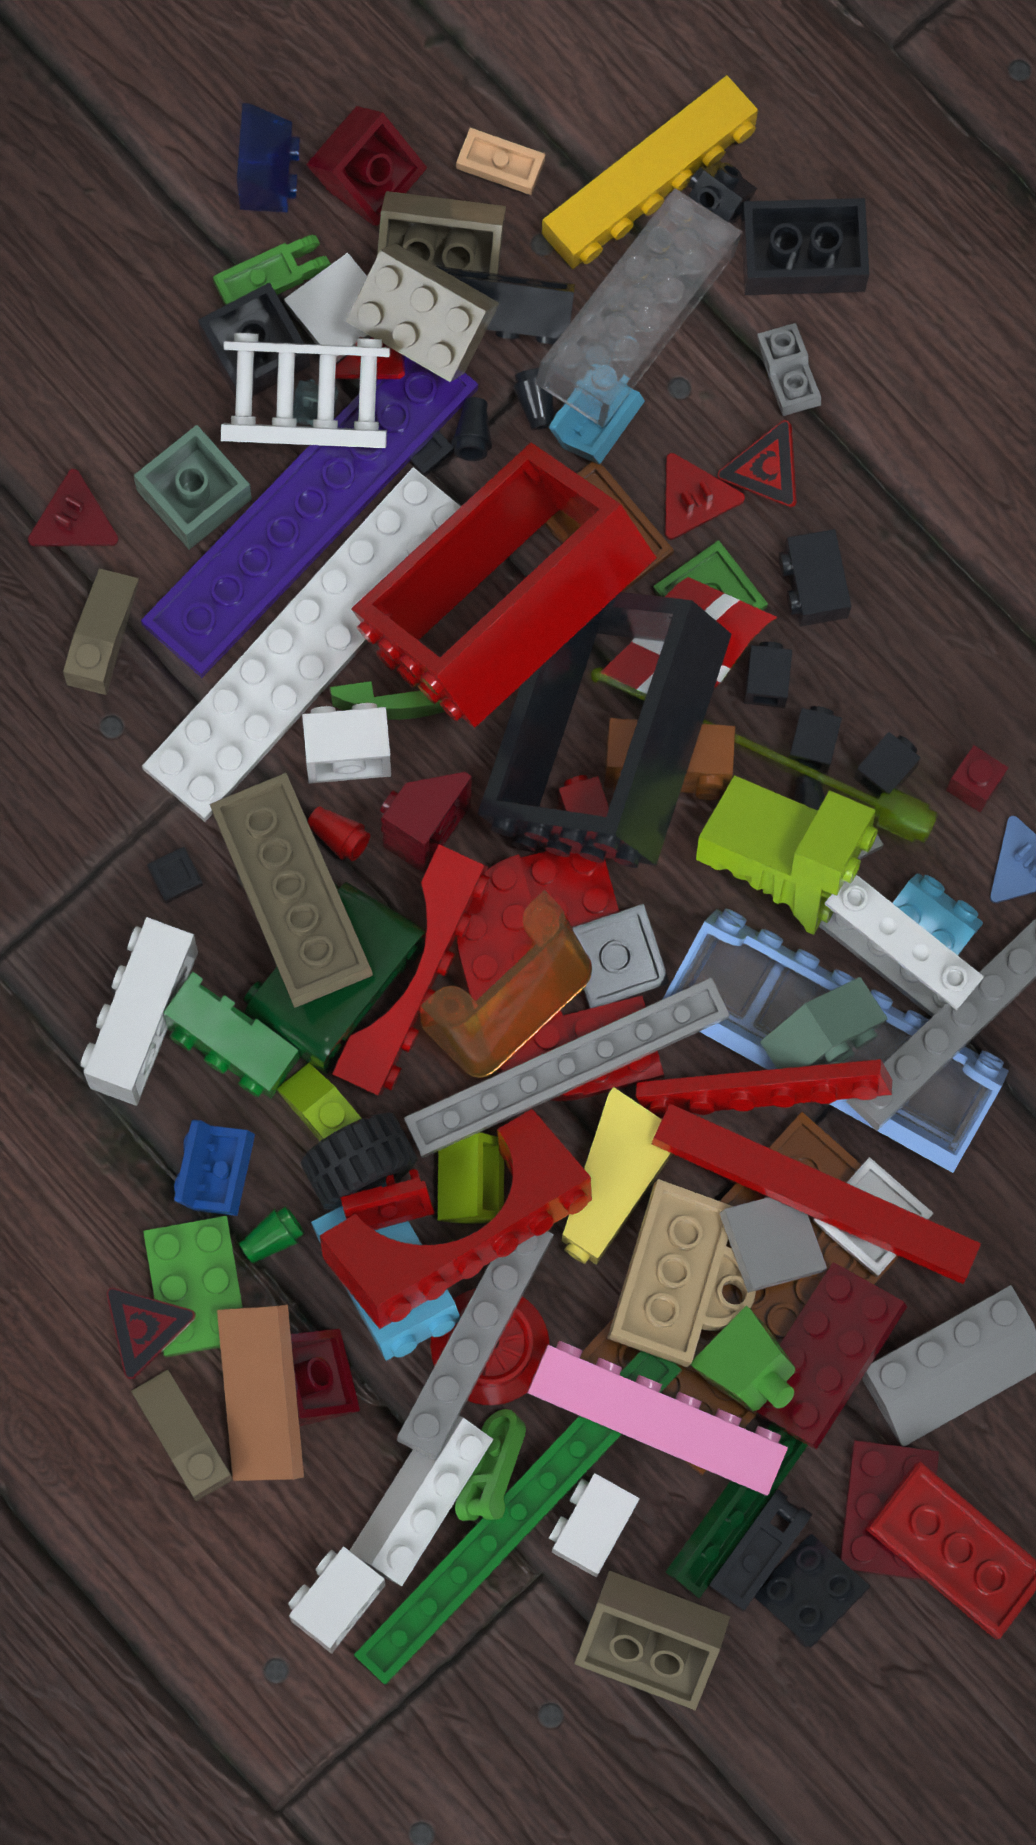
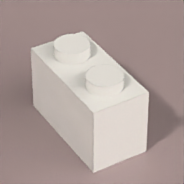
[549,1473,640,1577]

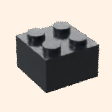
[198,282,310,397]

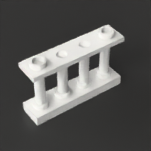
[221,333,390,448]
[819,875,984,1017]

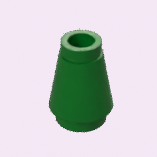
[239,1206,305,1264]

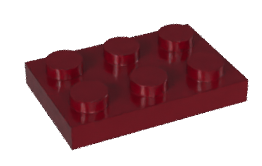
[840,1440,939,1581]

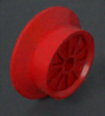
[431,1289,549,1406]

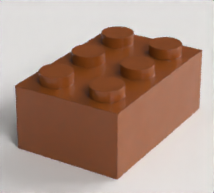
[604,718,735,800]

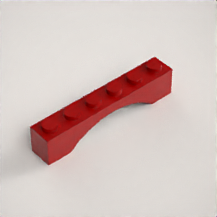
[332,844,491,1095]

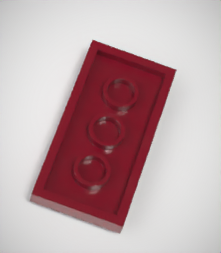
[744,1262,907,1450]

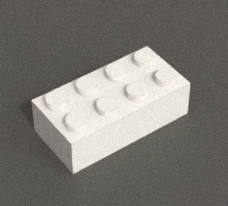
[81,917,198,1106]

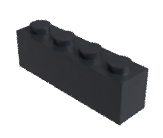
[436,266,576,344]

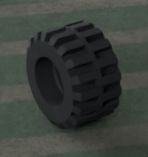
[300,1113,418,1210]

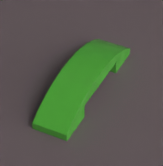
[330,681,445,720]

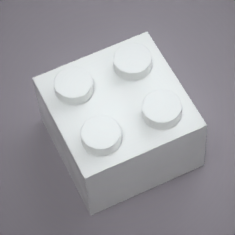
[302,703,391,784]
[288,1546,385,1654]

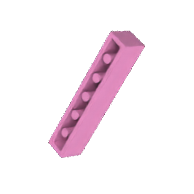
[527,1341,788,1496]

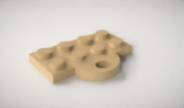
[607,1179,756,1367]

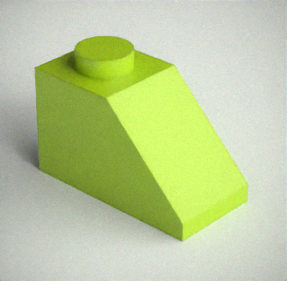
[277,1063,362,1141]

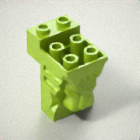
[696,775,878,935]

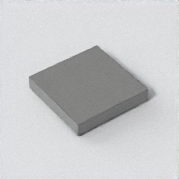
[719,1197,827,1293]

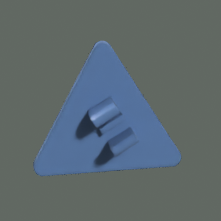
[990,816,1036,903]

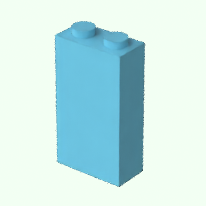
[311,1183,460,1361]

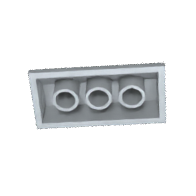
[862,1285,1036,1447]

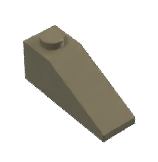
[63,568,139,695]
[131,1370,233,1502]

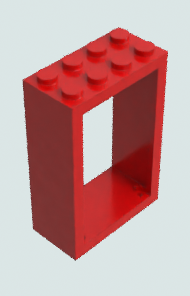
[351,442,657,728]

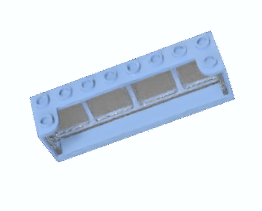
[662,909,1009,1173]

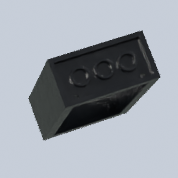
[478,592,732,868]

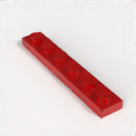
[636,1059,893,1119]

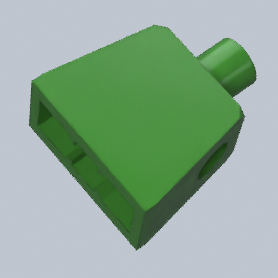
[690,1305,796,1411]

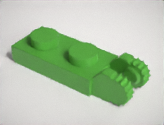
[213,234,331,305]

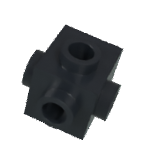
[685,160,758,230]

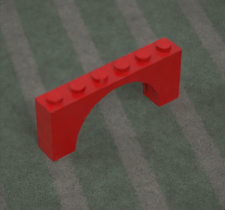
[320,1109,592,1329]

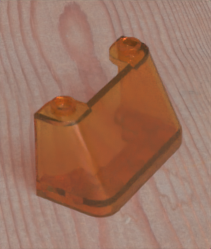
[421,890,592,1078]

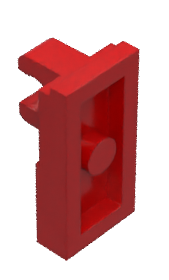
[340,1169,434,1230]

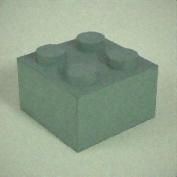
[134,425,252,550]
[760,977,888,1069]

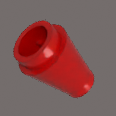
[307,806,371,861]

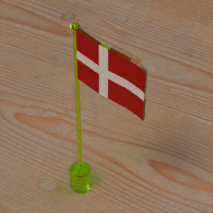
[591,577,938,843]

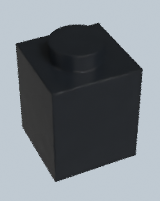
[744,642,792,708]
[787,706,842,774]
[854,732,921,804]

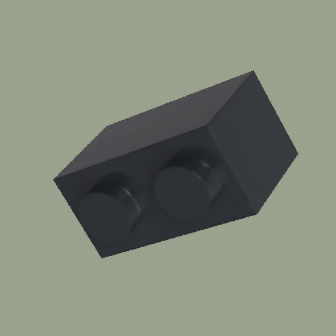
[779,529,852,627]

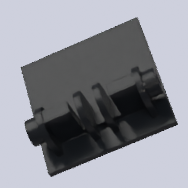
[754,1534,870,1648]

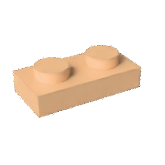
[456,128,545,195]

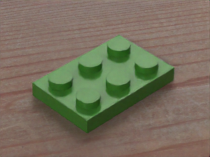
[143,1216,243,1358]

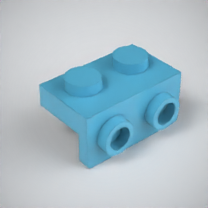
[549,365,645,465]
[893,873,983,956]

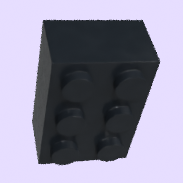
[741,198,870,295]

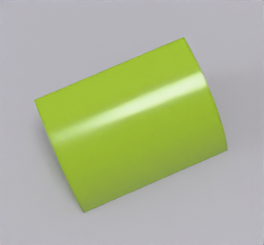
[438,1132,504,1224]

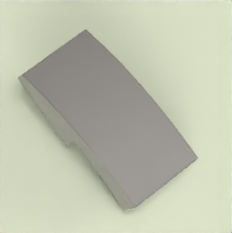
[757,323,821,416]

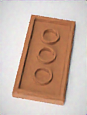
[217,1305,304,1481]

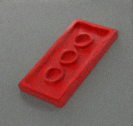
[865,1461,1036,1639]

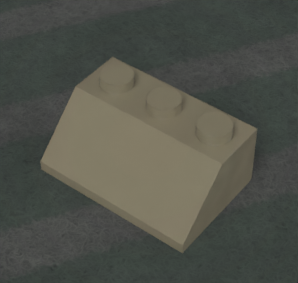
[377,191,506,274]
[575,1571,730,1711]

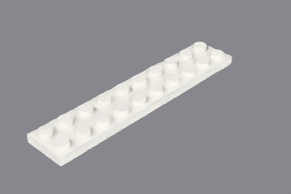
[142,467,461,822]

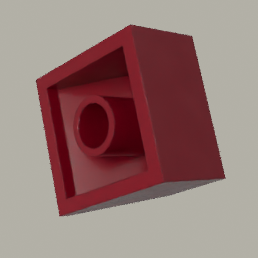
[306,106,427,227]
[291,1329,360,1427]

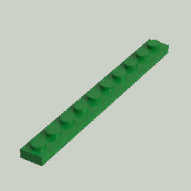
[354,1351,682,1685]

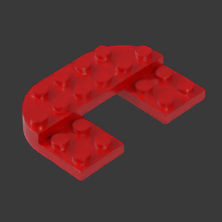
[457,851,664,1101]

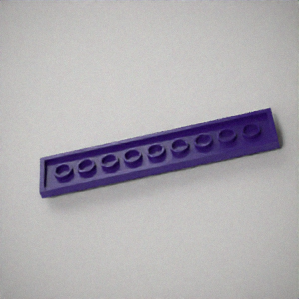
[141,356,478,678]

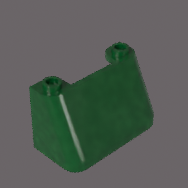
[243,882,426,1076]

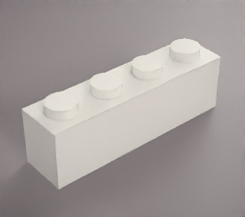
[350,1416,494,1586]

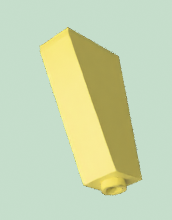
[562,1087,672,1265]

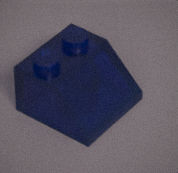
[237,103,301,213]

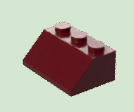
[380,772,472,874]

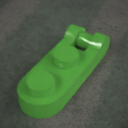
[455,1409,526,1521]

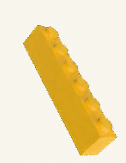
[542,75,758,269]

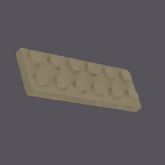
[209,773,373,1008]

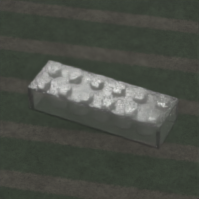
[535,188,742,428]

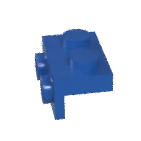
[174,1120,255,1216]

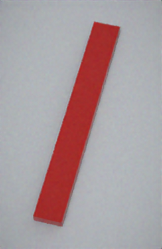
[651,1104,981,1284]

